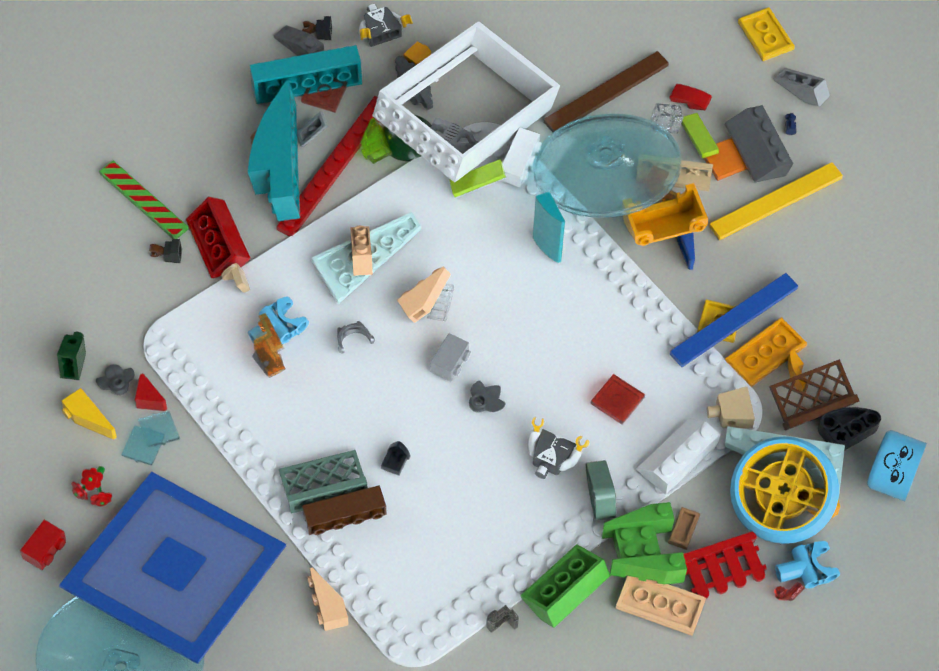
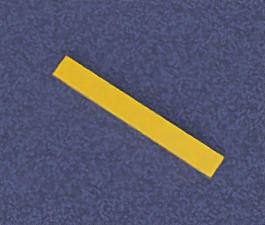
[709,162,843,240]

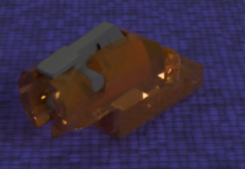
[252,313,286,378]

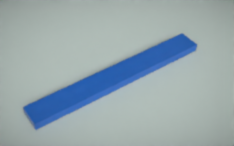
[670,273,798,367]

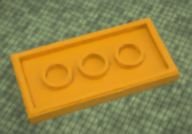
[725,317,807,387]

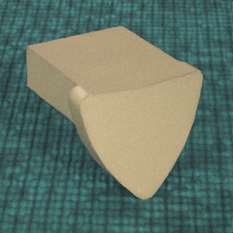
[221,263,250,293]

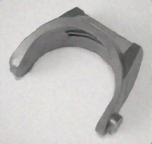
[337,321,375,354]

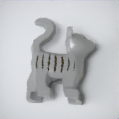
[431,118,484,154]

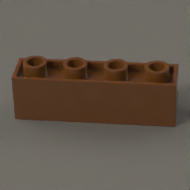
[302,485,387,535]

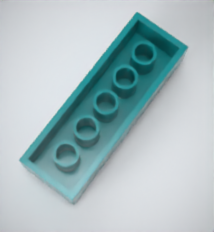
[250,45,362,104]

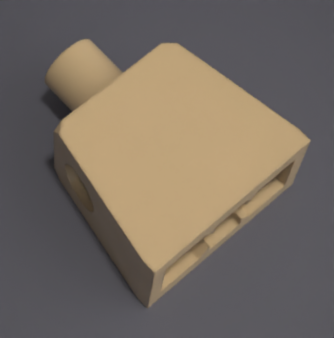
[707,387,755,428]

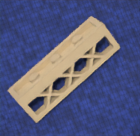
[636,155,713,191]

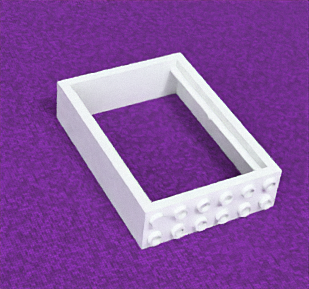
[372,21,560,182]

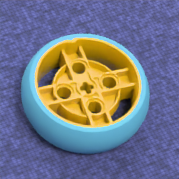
[730,437,839,544]

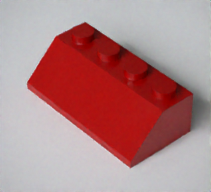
[186,196,251,279]

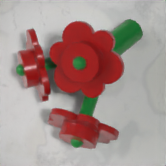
[71,466,112,507]

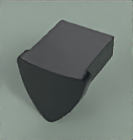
[381,441,411,476]

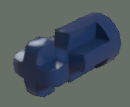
[785,113,797,135]

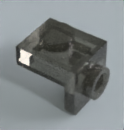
[486,605,519,633]

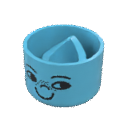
[867,430,927,502]

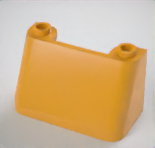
[622,183,708,246]

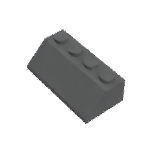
[724,105,794,183]

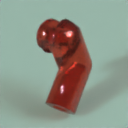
[774,582,804,601]

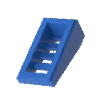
[677,232,695,270]

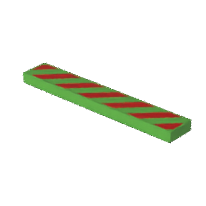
[99,160,188,239]

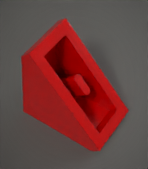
[135,373,167,411]

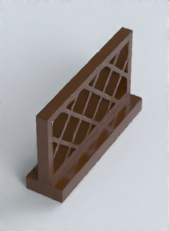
[769,359,860,431]

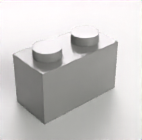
[430,333,471,382]

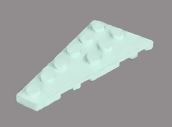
[312,212,421,304]
[724,426,845,493]

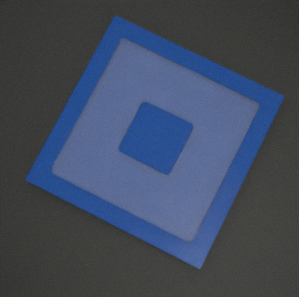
[59,472,286,664]

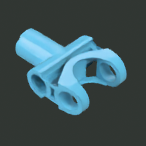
[248,297,309,346]
[775,541,840,589]

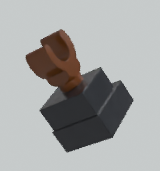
[302,16,333,40]

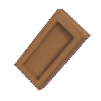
[668,507,700,550]

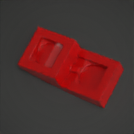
[670,84,712,111]

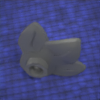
[96,364,135,395]
[469,380,506,412]

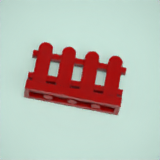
[683,531,767,599]

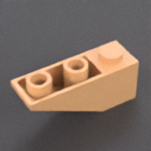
[350,225,373,276]
[397,266,451,323]
[307,568,348,631]

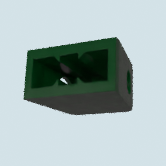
[57,331,86,380]

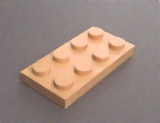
[616,576,706,636]

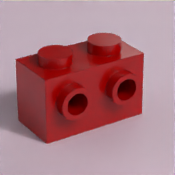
[20,519,66,570]

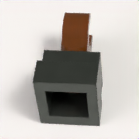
[149,239,182,263]

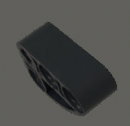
[818,407,881,451]

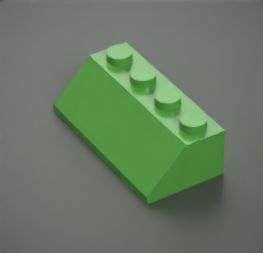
[520,544,611,628]

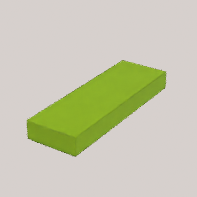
[680,113,719,158]
[449,159,506,197]

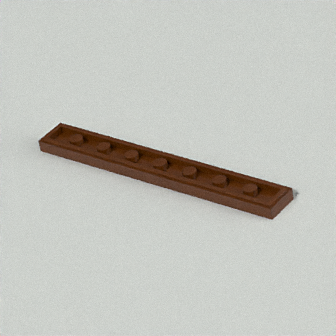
[544,51,669,135]

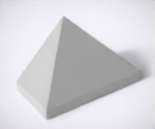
[297,111,328,147]

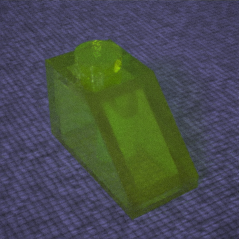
[361,118,393,164]

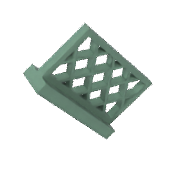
[279,450,368,513]

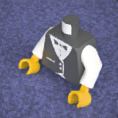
[358,4,413,47]
[528,417,589,479]

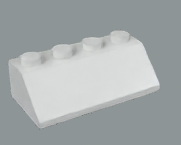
[636,419,720,495]

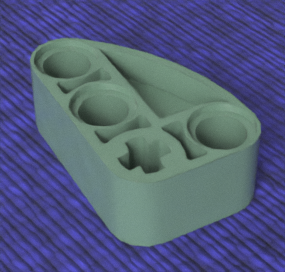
[586,460,616,520]

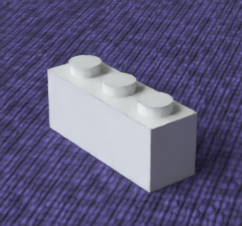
[500,127,542,187]

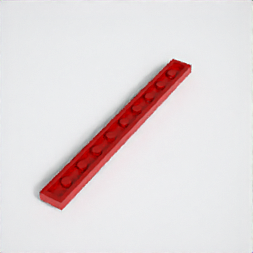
[277,96,379,237]

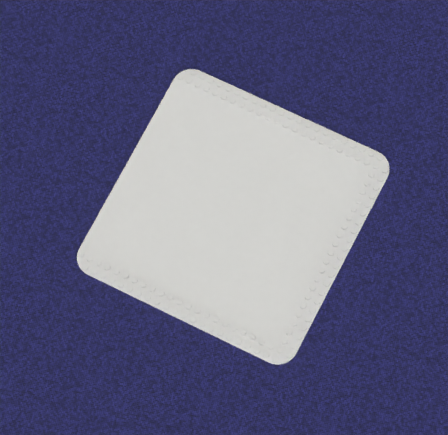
[144,122,762,667]

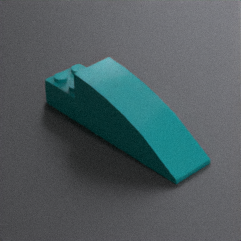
[248,81,300,221]

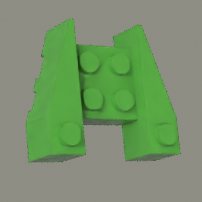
[601,502,687,585]

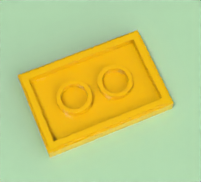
[738,7,795,61]

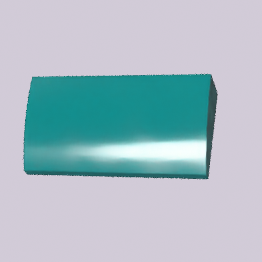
[533,191,565,263]

